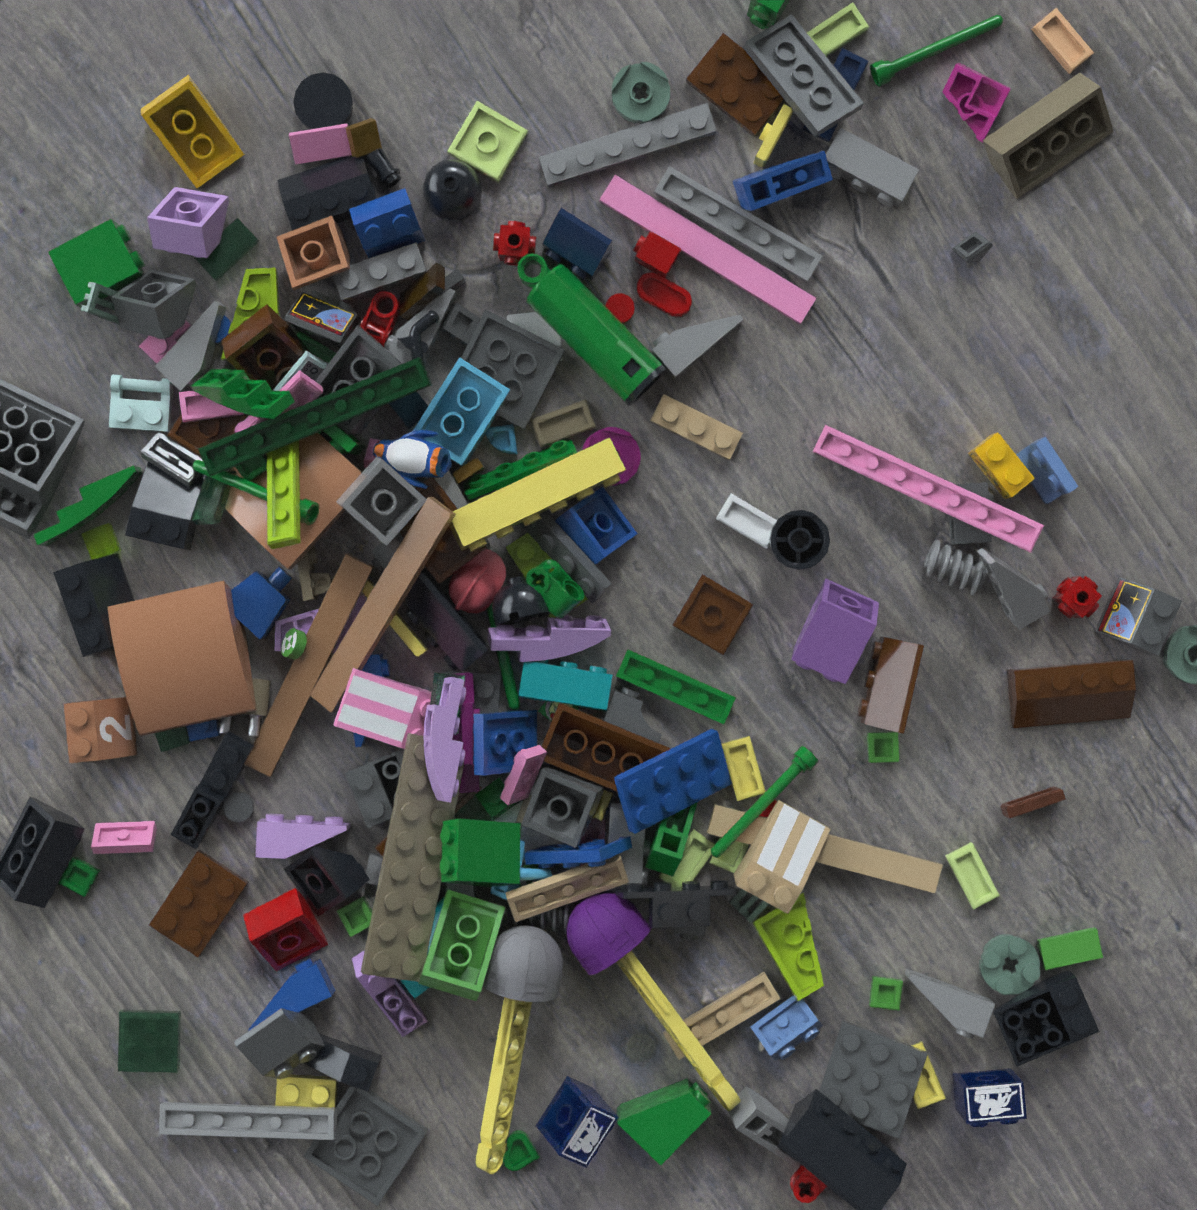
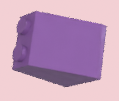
[791,578,879,684]

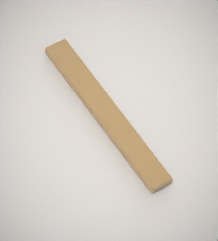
[707,804,943,893]

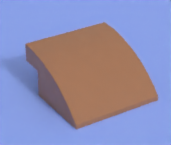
[209,433,362,570]
[108,581,256,736]

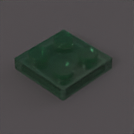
[118,1010,181,1073]

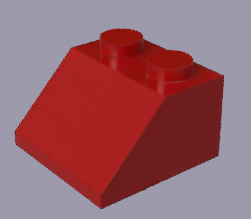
[243,888,329,971]

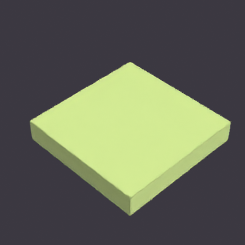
[447,101,528,184]

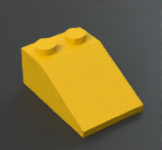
[141,74,245,188]

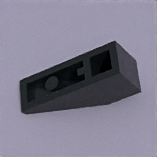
[304,1033,382,1091]

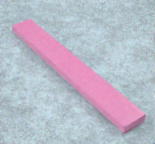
[599,175,816,325]
[813,425,1044,553]

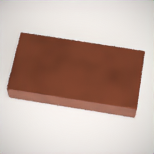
[1000,786,1066,819]

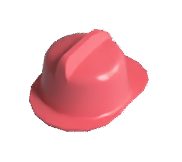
[448,549,506,613]

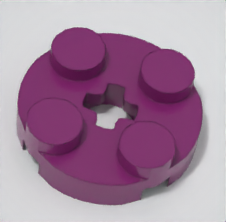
[582,427,641,487]

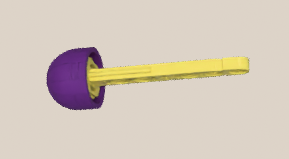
[567,892,741,1111]

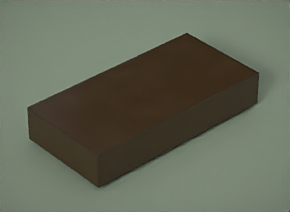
[400,263,445,321]

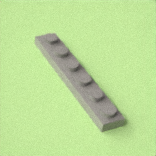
[539,103,717,188]
[654,166,822,283]
[159,1102,337,1140]

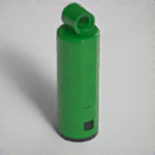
[517,253,667,406]

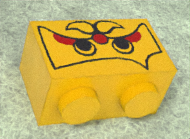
[968,432,1035,499]

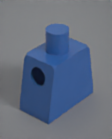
[231,566,292,639]

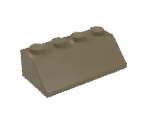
[982,73,1114,199]

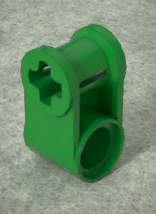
[526,559,584,618]

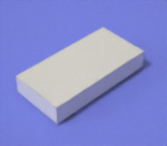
[716,493,777,549]

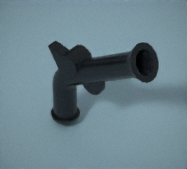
[397,310,439,366]

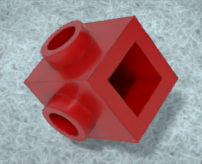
[493,221,536,266]
[1052,576,1102,619]

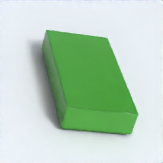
[1037,927,1103,970]

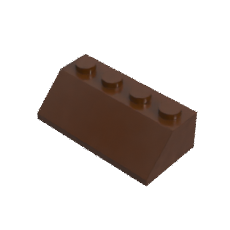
[1007,659,1136,728]
[541,703,670,792]

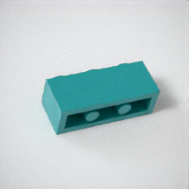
[518,660,613,712]

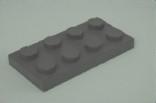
[743,14,864,138]

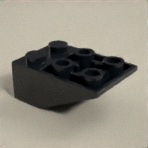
[993,970,1100,1067]

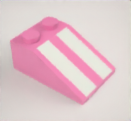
[333,668,441,749]

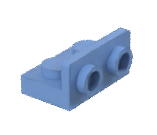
[1016,437,1079,504]
[750,995,823,1060]

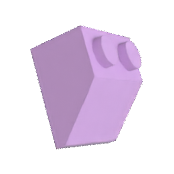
[147,187,229,258]

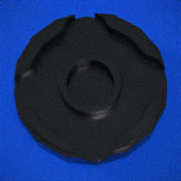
[293,72,353,129]

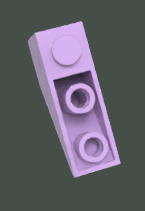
[255,814,350,859]
[352,950,428,1037]

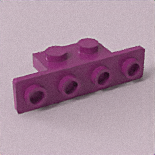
[443,672,481,793]

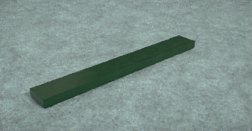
[198,357,432,477]

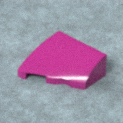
[942,63,1011,143]

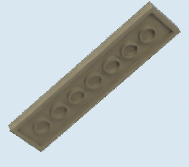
[360,733,464,982]

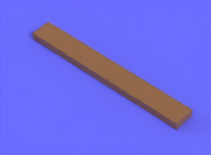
[310,497,456,713]
[245,553,374,777]

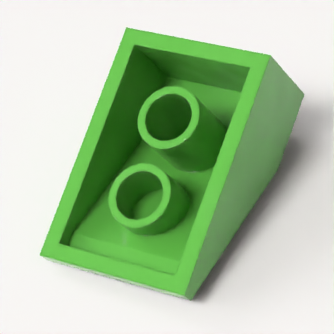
[418,889,505,1001]

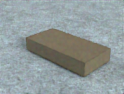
[531,399,596,448]

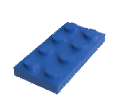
[614,729,732,834]

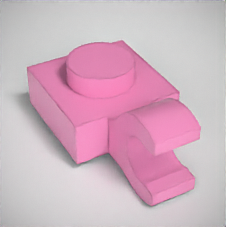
[139,320,191,363]

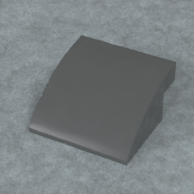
[0,379,85,539]

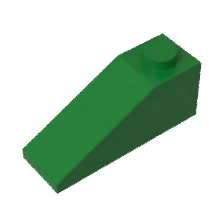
[645,802,698,877]

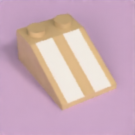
[733,800,831,914]

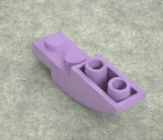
[487,615,611,662]
[423,677,466,803]

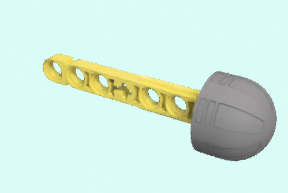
[476,925,563,1174]

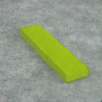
[267,441,301,549]

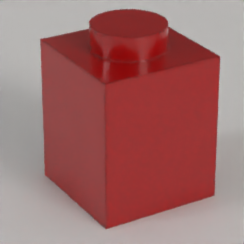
[633,231,681,278]

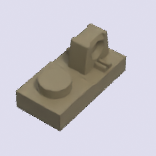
[297,546,332,601]

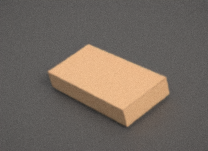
[1031,8,1094,74]

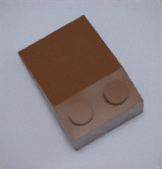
[221,304,311,390]

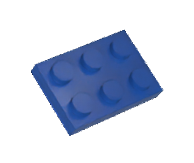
[473,710,537,776]

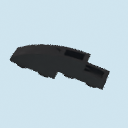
[171,731,254,849]

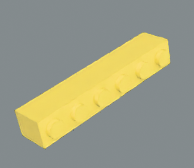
[449,438,626,552]

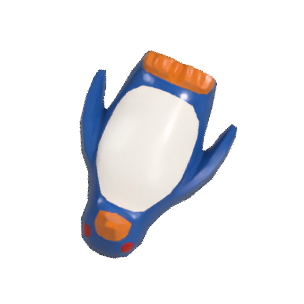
[373,430,452,489]

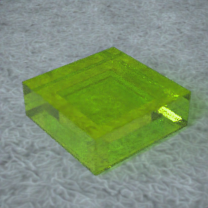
[81,523,122,560]

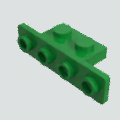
[463,439,577,500]

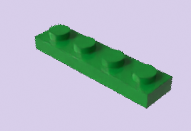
[616,649,736,724]

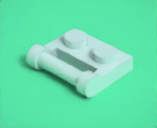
[109,374,173,432]

